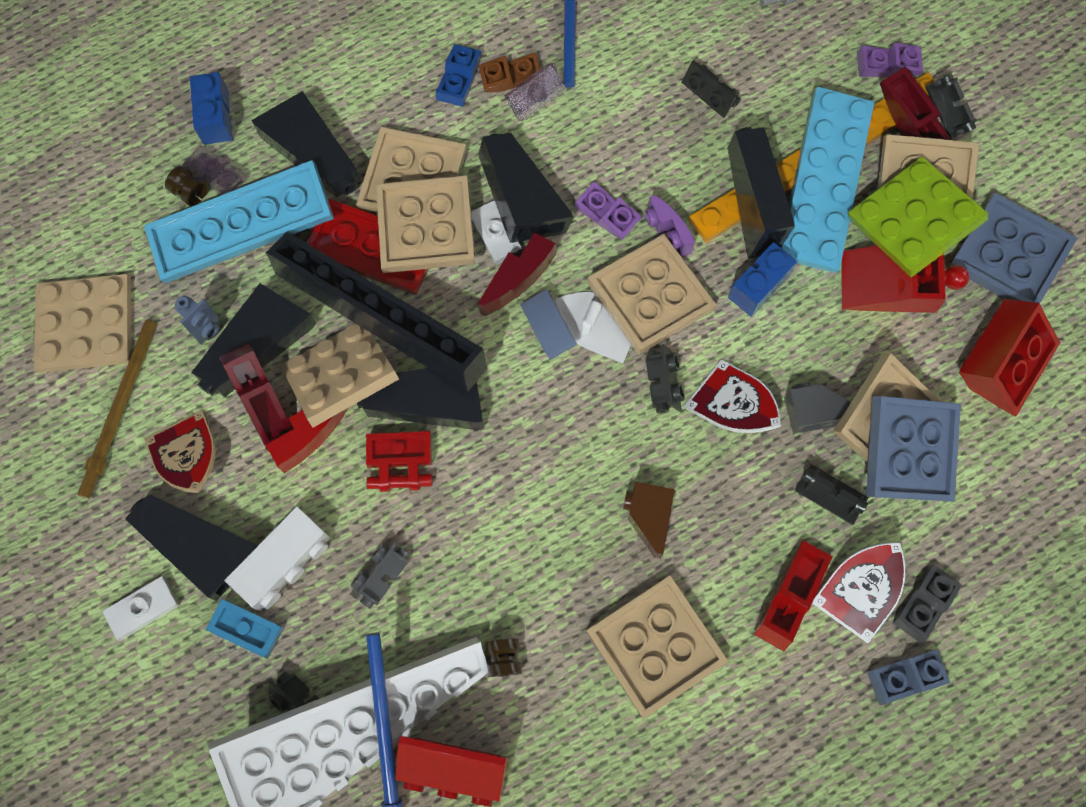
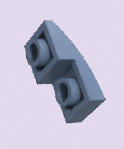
[520,289,577,360]
[867,649,951,705]

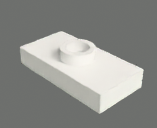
[471,201,522,265]
[102,576,180,641]

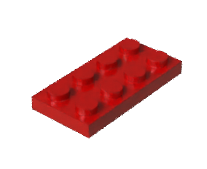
[307,199,428,296]

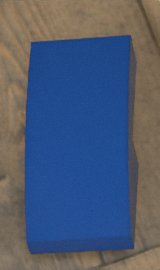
[436,44,481,107]

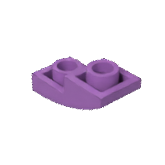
[857,43,923,77]
[573,182,642,240]
[645,195,695,257]

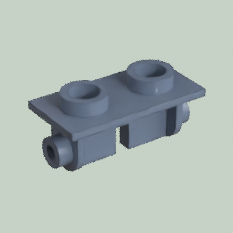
[175,296,223,345]

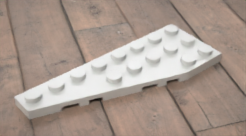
[208,637,488,807]

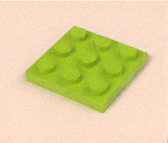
[848,157,988,278]

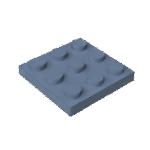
[949,193,1078,304]
[866,396,961,502]

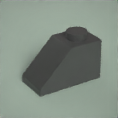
[784,382,851,434]

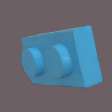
[205,599,284,659]

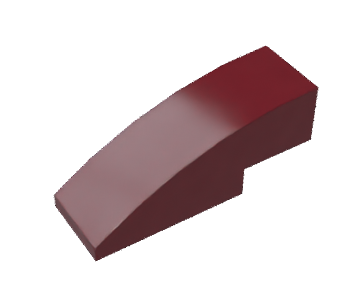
[880,66,952,140]
[478,233,556,316]
[219,344,293,449]

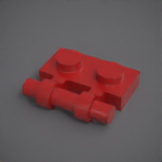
[366,431,433,492]

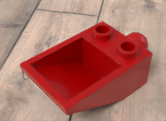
[841,246,969,313]

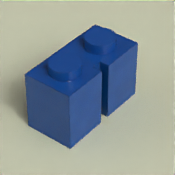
[190,72,233,145]
[728,242,798,317]

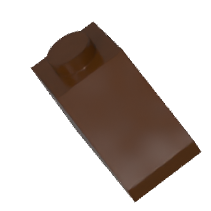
[623,482,674,559]

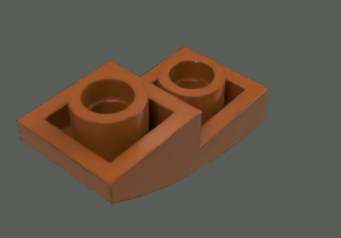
[478,52,544,92]

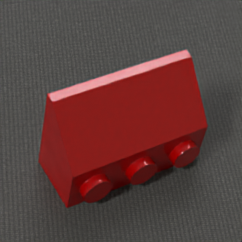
[959,299,1060,417]
[395,736,509,807]

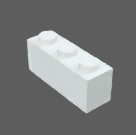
[224,507,330,611]

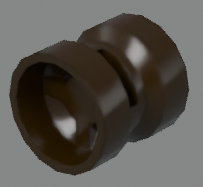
[165,166,209,207]
[485,638,522,677]

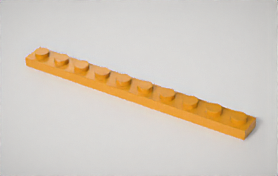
[688,72,935,243]

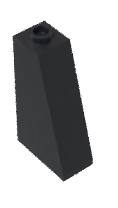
[251,91,362,198]
[727,127,795,259]
[478,133,573,243]
[191,283,316,397]
[357,368,484,430]
[125,495,258,601]

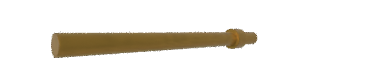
[77,320,157,499]

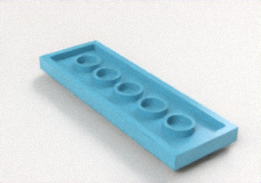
[781,86,874,273]
[144,160,334,283]

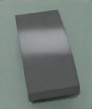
[893,565,962,643]

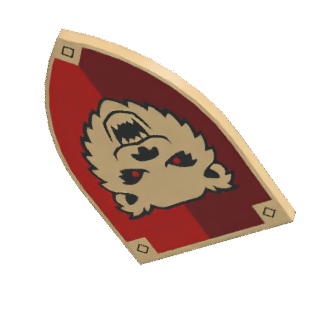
[144,410,216,493]

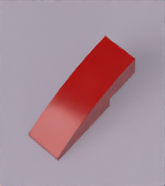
[265,408,348,474]
[753,540,833,652]

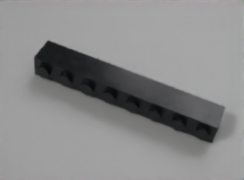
[266,232,487,392]

